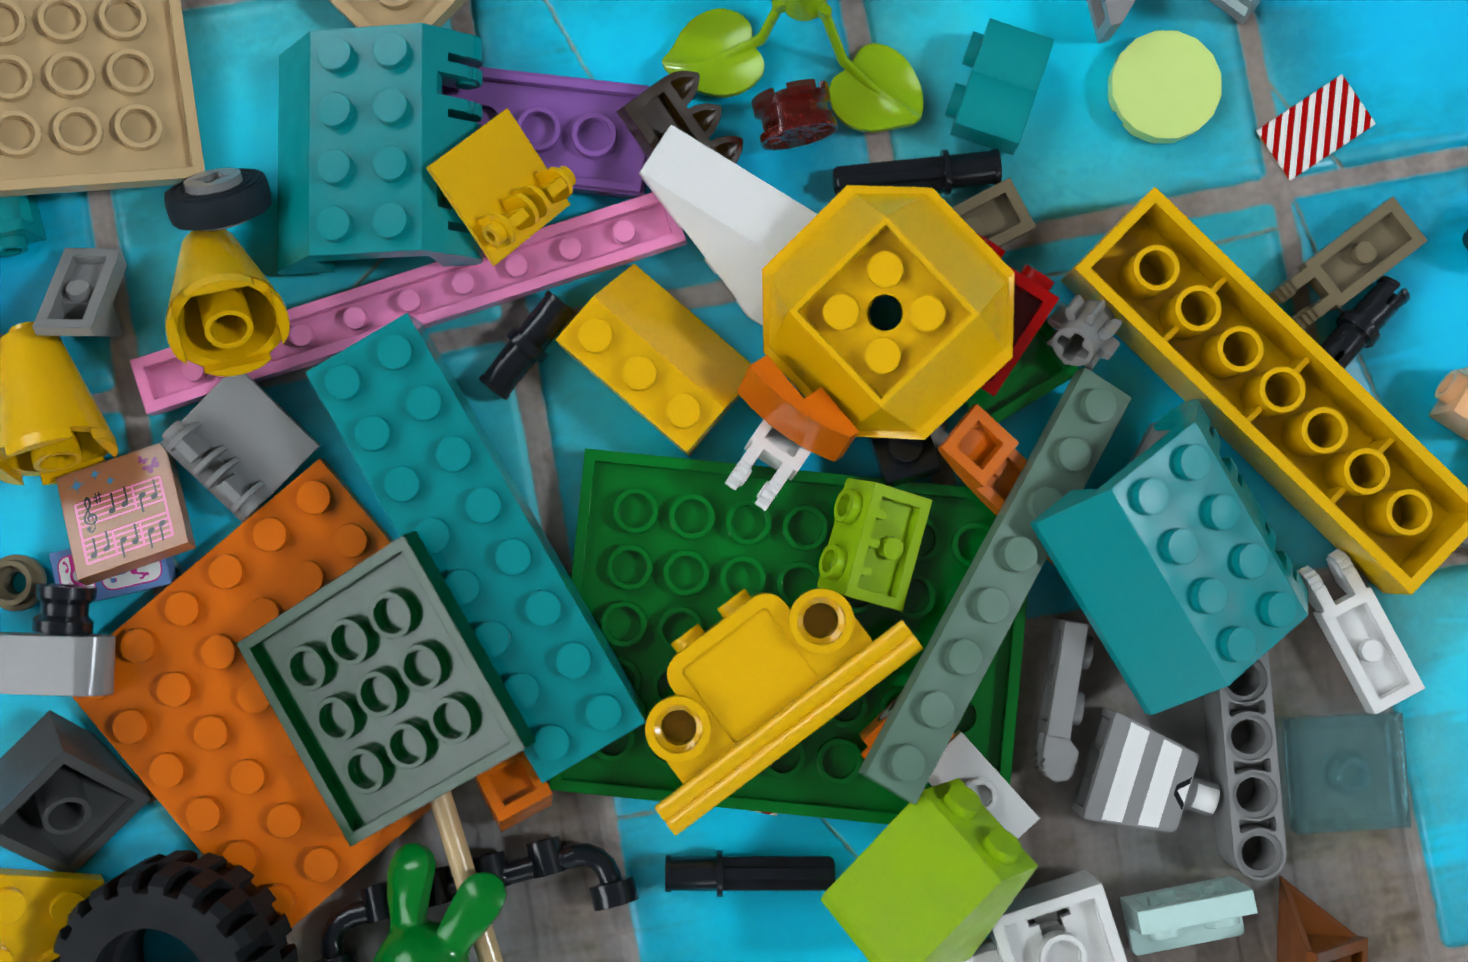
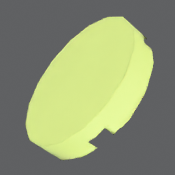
[1108,30,1222,143]

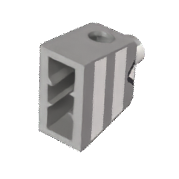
[1071,707,1220,832]

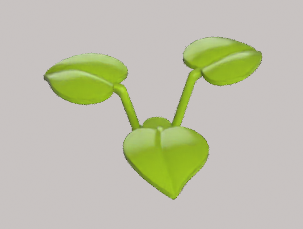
[662,0,924,133]

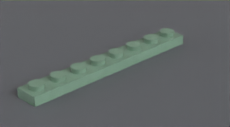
[858,367,1132,805]

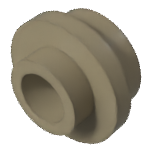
[0,555,47,611]

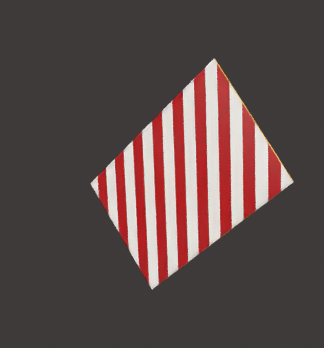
[1256,74,1376,181]

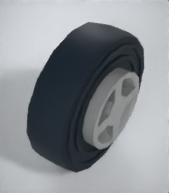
[164,167,271,231]

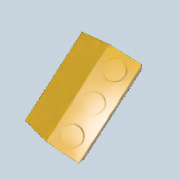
[555,264,751,457]

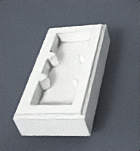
[928,730,1040,839]

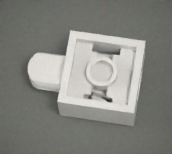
[965,869,1127,962]

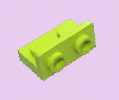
[817,478,932,611]

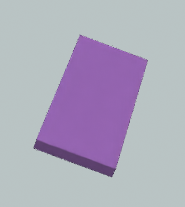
[442,67,650,199]

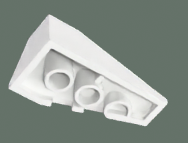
[638,125,817,327]

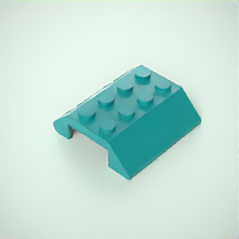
[277,23,483,275]
[1029,399,1308,715]

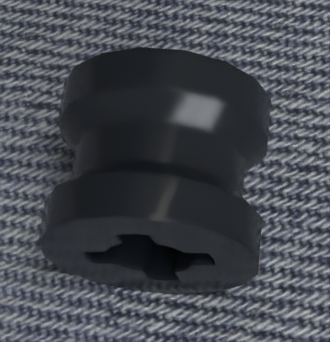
[32,583,97,635]

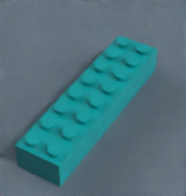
[305,313,649,783]

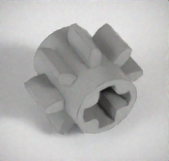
[1046,295,1122,370]

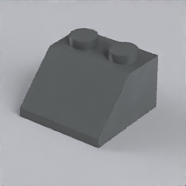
[0,710,152,873]

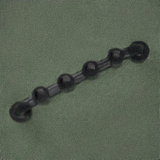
[313,836,639,962]

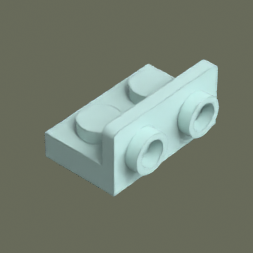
[1120,876,1258,956]

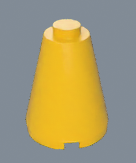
[165,229,290,377]
[0,322,118,486]

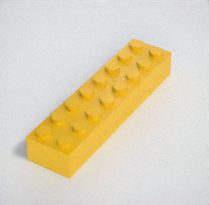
[1060,187,1468,595]

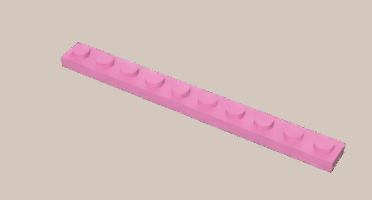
[130,192,687,416]

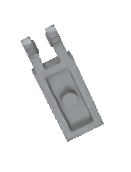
[1033,617,1094,784]

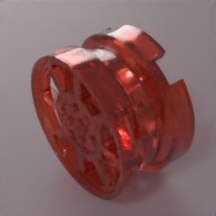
[751,79,838,150]

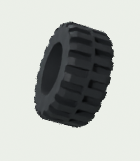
[51,850,298,962]

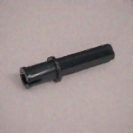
[832,149,1002,196]
[665,850,836,897]

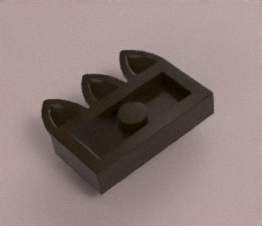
[616,71,743,164]

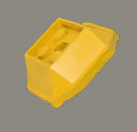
[762,185,1015,440]

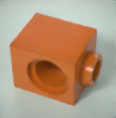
[474,750,553,832]

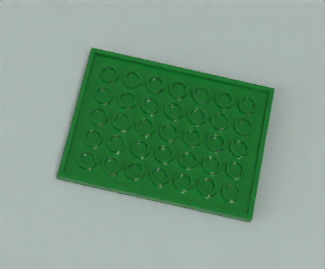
[549,448,1028,825]

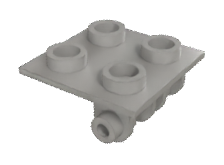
[160,373,321,523]

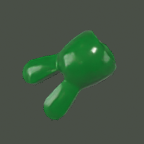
[373,843,507,962]

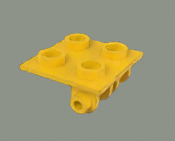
[426,108,576,266]

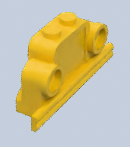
[645,588,924,836]

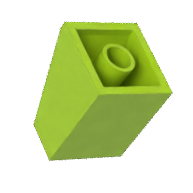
[820,778,1038,962]

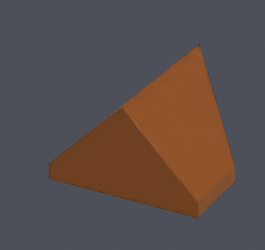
[1277,875,1368,962]

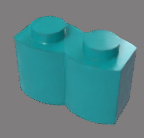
[945,18,1054,155]

